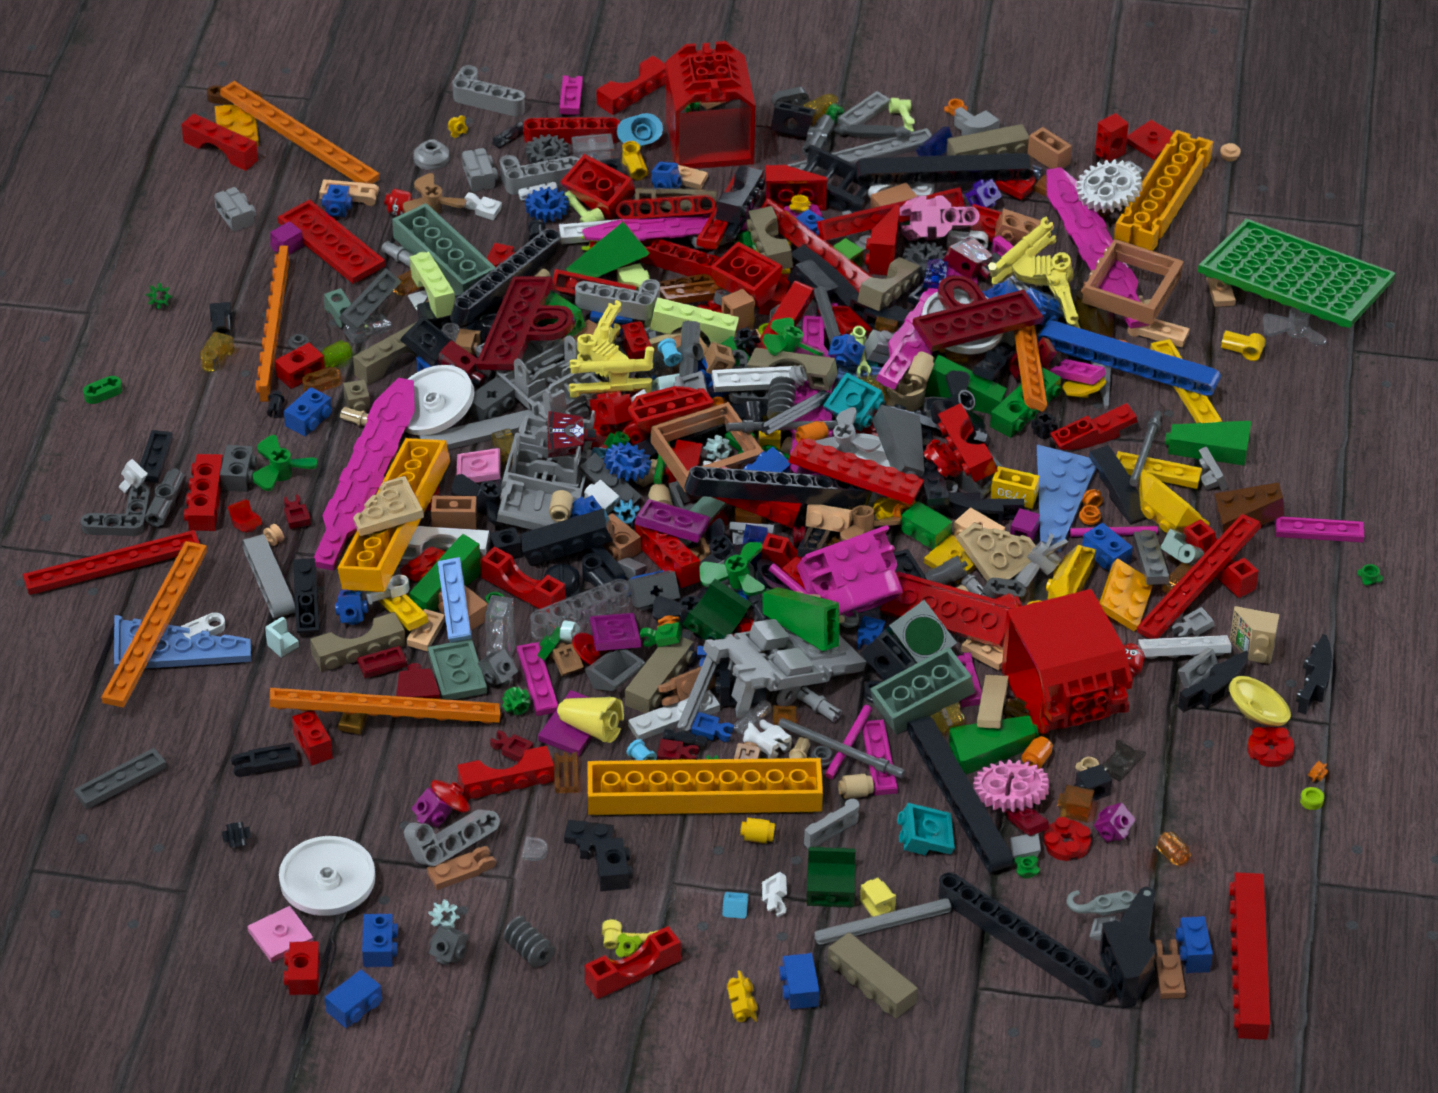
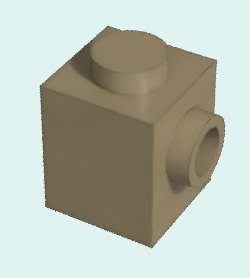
[343,379,370,412]

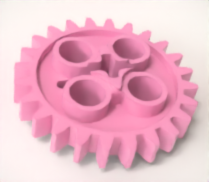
[973,760,1049,812]

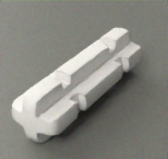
[518,182,558,201]

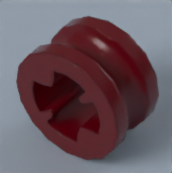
[793,526,805,546]

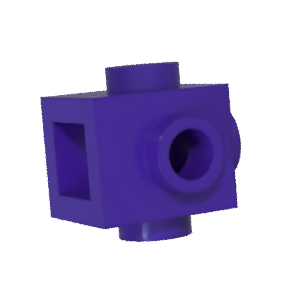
[965,179,1002,208]

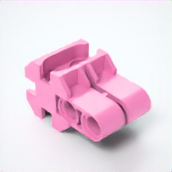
[900,196,980,241]

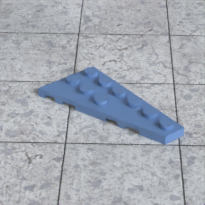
[1036,444,1097,552]
[114,615,251,670]

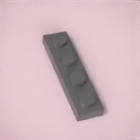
[339,269,402,332]
[1133,530,1169,585]
[74,748,167,809]

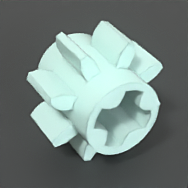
[703,435,732,461]
[428,899,460,928]

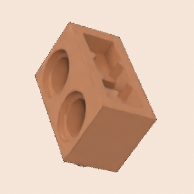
[995,209,1041,245]
[602,513,641,561]

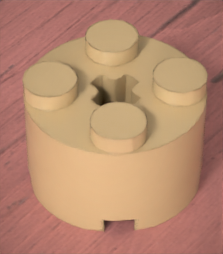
[883,370,927,412]

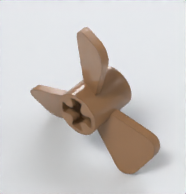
[403,173,467,215]
[840,505,901,541]

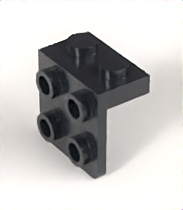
[715,657,766,706]

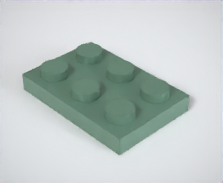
[428,639,487,700]

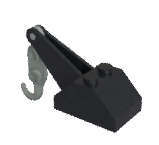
[1067,887,1157,1009]

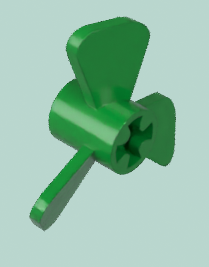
[763,318,824,356]
[253,435,318,491]
[700,542,765,596]

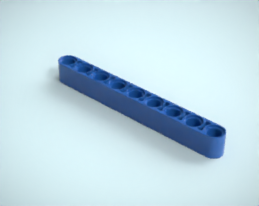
[1038,320,1221,396]

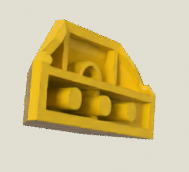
[1139,470,1210,533]
[1046,545,1096,599]

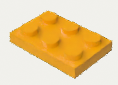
[215,105,259,150]
[1099,558,1153,631]

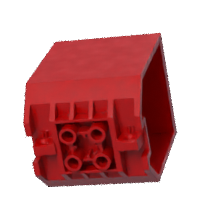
[666,41,756,169]
[1001,589,1133,733]

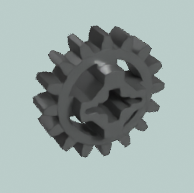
[526,134,569,164]
[903,241,947,278]

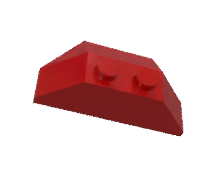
[628,386,714,434]

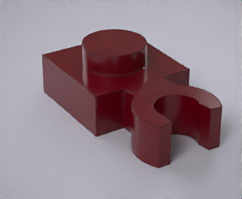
[284,494,311,529]
[490,730,533,762]
[657,739,699,760]

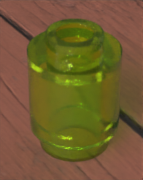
[321,340,352,367]

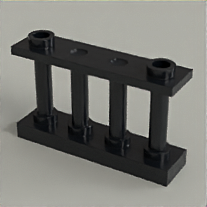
[803,145,872,213]

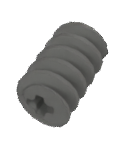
[767,376,796,419]
[504,916,555,968]

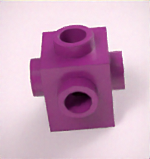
[411,788,453,828]
[1093,803,1136,843]

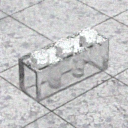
[485,595,515,657]

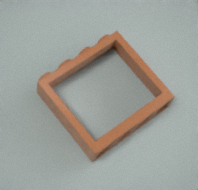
[1081,239,1184,325]
[651,402,763,493]

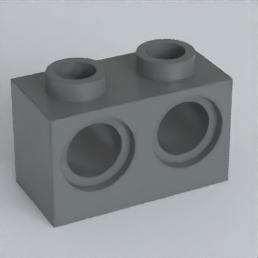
[220,445,257,492]

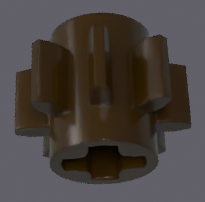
[1003,697,1029,719]

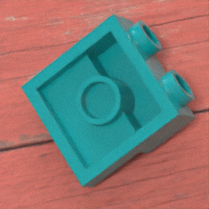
[823,372,885,432]
[897,803,955,855]

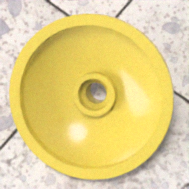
[1229,676,1291,726]

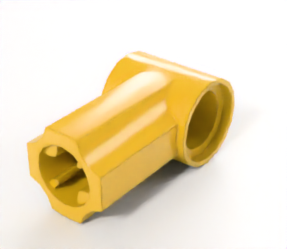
[622,141,648,181]
[1221,331,1266,361]

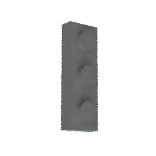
[579,453,642,513]

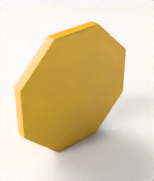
[1062,376,1107,398]

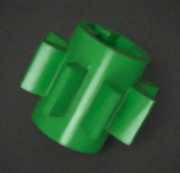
[734,231,756,250]
[145,283,172,309]
[604,431,632,451]
[502,687,531,715]

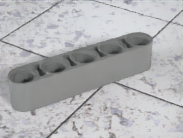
[242,534,295,619]

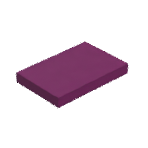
[635,499,711,543]
[590,613,641,651]
[538,690,593,756]

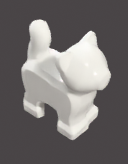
[743,720,792,759]

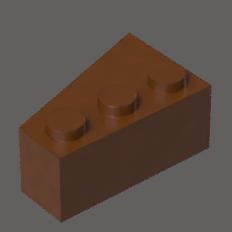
[1214,482,1284,535]

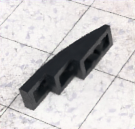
[791,244,859,307]
[1089,445,1148,525]

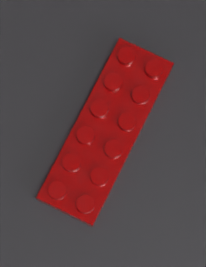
[278,199,385,284]
[788,438,924,505]
[880,571,1017,648]

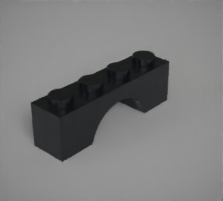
[716,165,765,224]

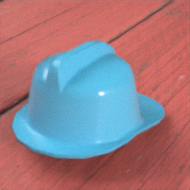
[617,113,663,146]

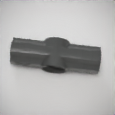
[802,115,834,159]
[676,320,704,377]
[145,468,186,527]

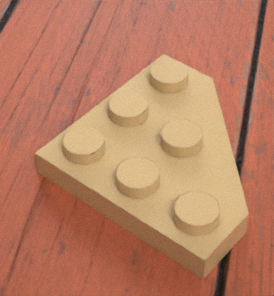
[353,476,424,536]
[955,523,1036,582]

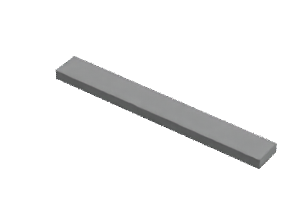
[788,128,935,175]
[420,404,589,450]

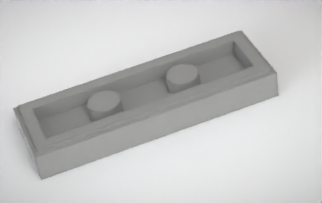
[837,91,889,127]

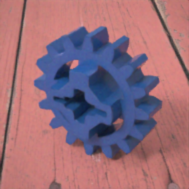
[525,186,569,222]
[604,442,652,481]

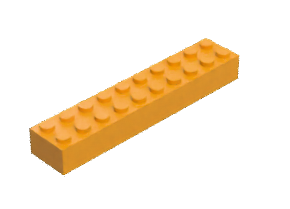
[338,438,450,592]
[588,758,823,815]

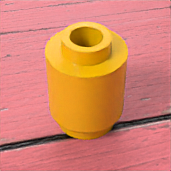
[740,817,775,844]

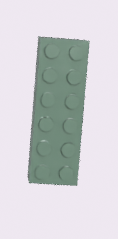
[392,203,496,295]

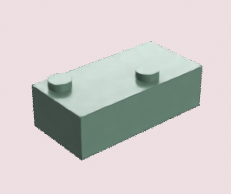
[870,647,975,735]

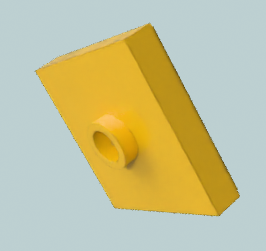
[924,534,977,584]

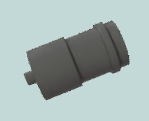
[925,555,968,585]

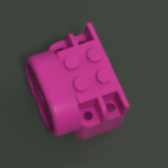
[796,525,903,617]

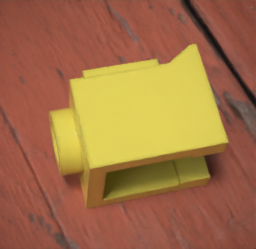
[860,878,896,917]

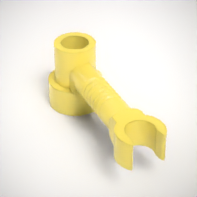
[602,920,659,949]

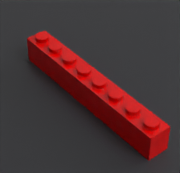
[1229,872,1270,1040]

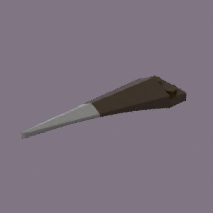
[1071,288,1114,410]

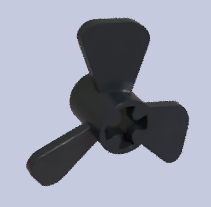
[930,370,985,429]
[450,474,506,527]
[700,518,757,565]
[652,587,709,639]

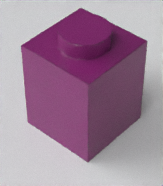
[270,222,303,255]
[1010,509,1040,541]

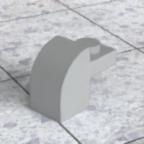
[954,107,999,136]

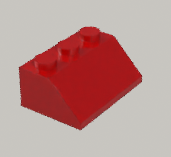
[710,242,783,308]

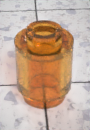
[1157,832,1191,866]

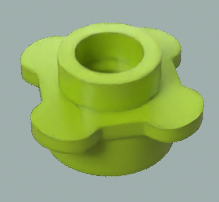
[615,933,641,957]

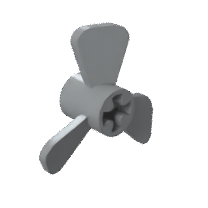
[815,407,881,454]
[1013,533,1068,587]

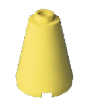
[557,697,624,743]

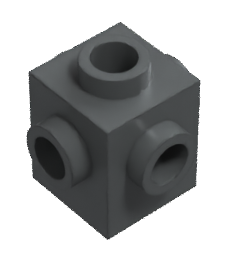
[477,648,518,686]
[429,926,469,965]

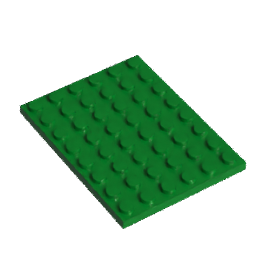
[1197,219,1396,328]

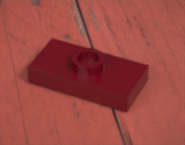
[357,646,408,679]
[1005,806,1050,836]

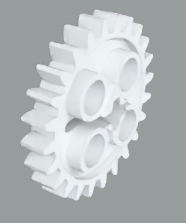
[1076,160,1143,213]

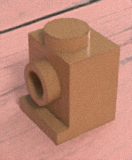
[455,329,481,356]
[704,342,735,374]

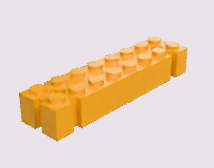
[1114,130,1213,251]

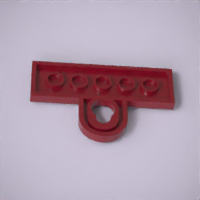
[912,275,1043,352]
[476,276,575,370]

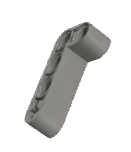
[452,65,525,116]
[500,155,579,195]
[575,279,660,321]
[404,809,500,866]

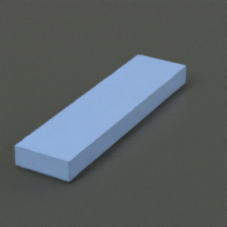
[438,557,472,642]

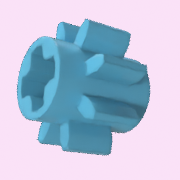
[614,499,639,526]

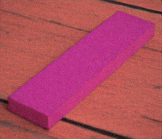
[1275,517,1364,543]
[517,642,558,716]
[861,720,898,796]

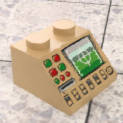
[1230,606,1279,664]

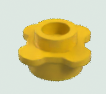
[448,115,468,138]
[789,195,811,213]

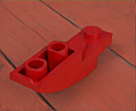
[1050,403,1138,450]

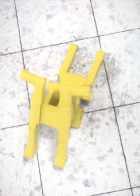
[988,217,1081,329]
[569,300,654,398]

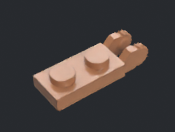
[658,666,716,706]
[427,846,497,890]
[1155,939,1185,999]

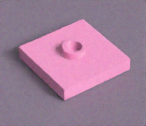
[457,448,501,483]
[248,906,313,963]

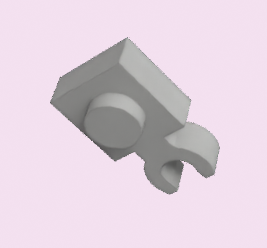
[1172,607,1215,638]

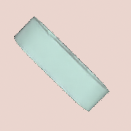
[560,620,581,645]

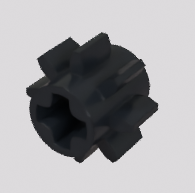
[733,327,761,354]
[1031,412,1058,439]
[222,821,251,848]

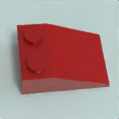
[560,154,635,220]
[765,165,827,211]
[865,205,900,276]

